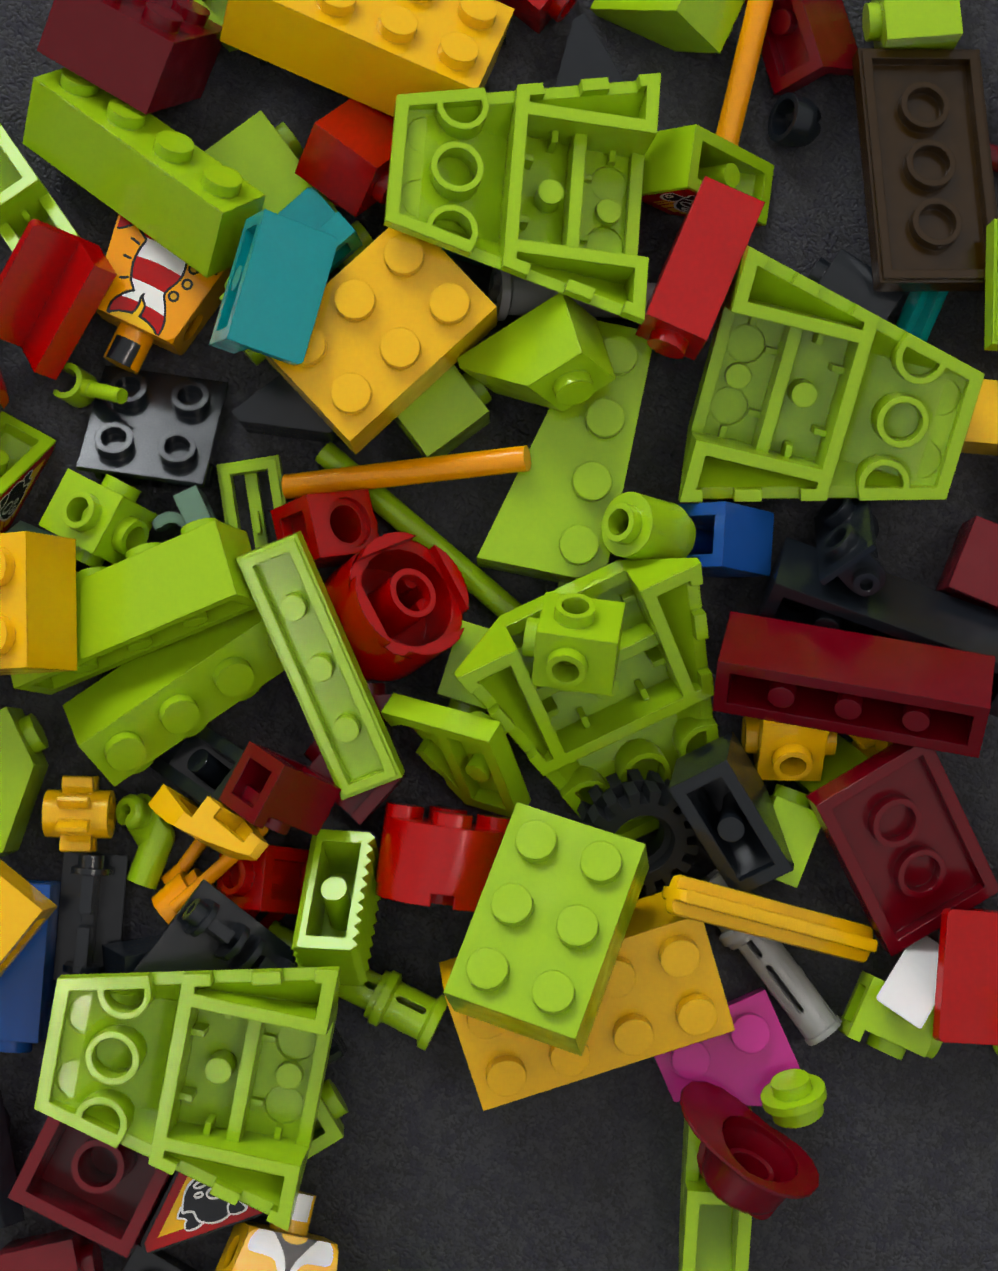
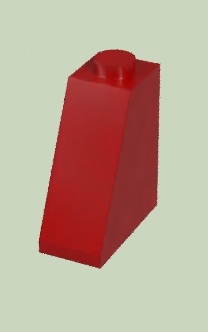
[635,176,765,361]

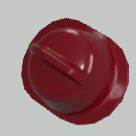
[679,1081,819,1220]

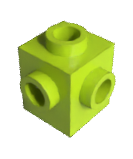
[38,468,158,567]
[522,592,625,696]

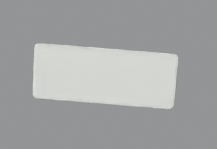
[876,936,939,1028]

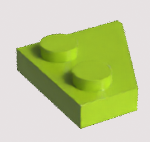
[381,692,531,817]

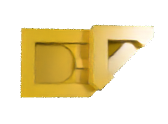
[148,784,269,861]

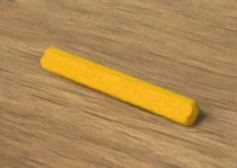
[662,874,878,963]

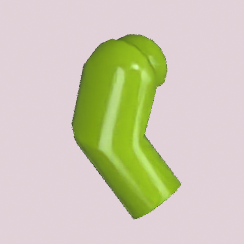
[115,793,175,889]

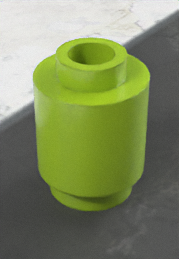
[601,492,696,560]

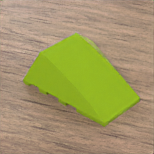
[384,73,661,325]
[678,245,985,502]
[454,557,719,840]
[34,966,341,1231]

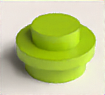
[760,1069,827,1128]

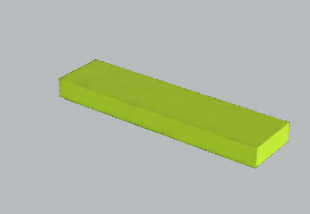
[236,530,405,800]

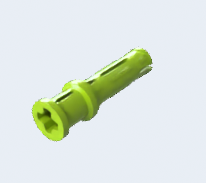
[268,920,448,1051]

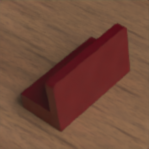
[745,0,858,95]

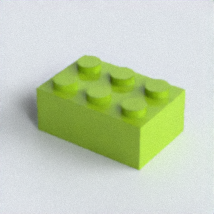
[443,802,649,1056]

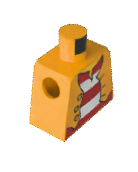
[96,214,232,374]

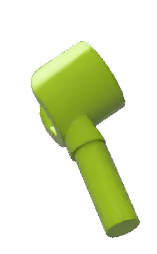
[53,362,128,408]

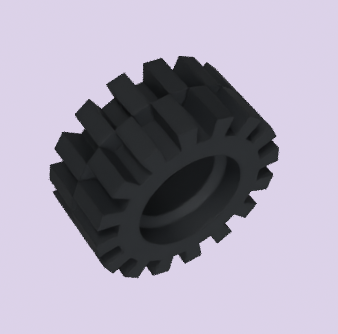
[574,769,700,896]

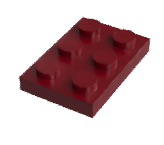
[806,743,998,956]

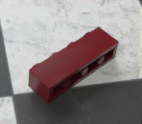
[712,611,995,758]

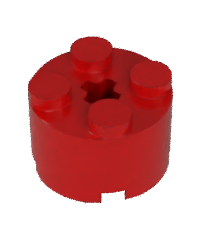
[324,532,469,681]
[376,802,511,912]

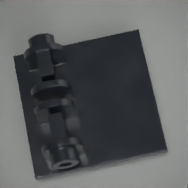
[76,365,228,489]
[132,879,298,973]

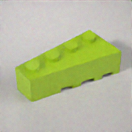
[477,320,652,583]

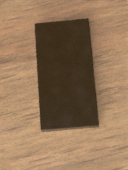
[852,48,998,292]

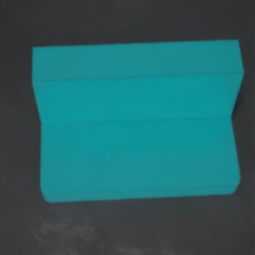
[209,209,338,365]

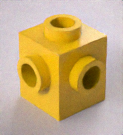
[741,716,837,781]

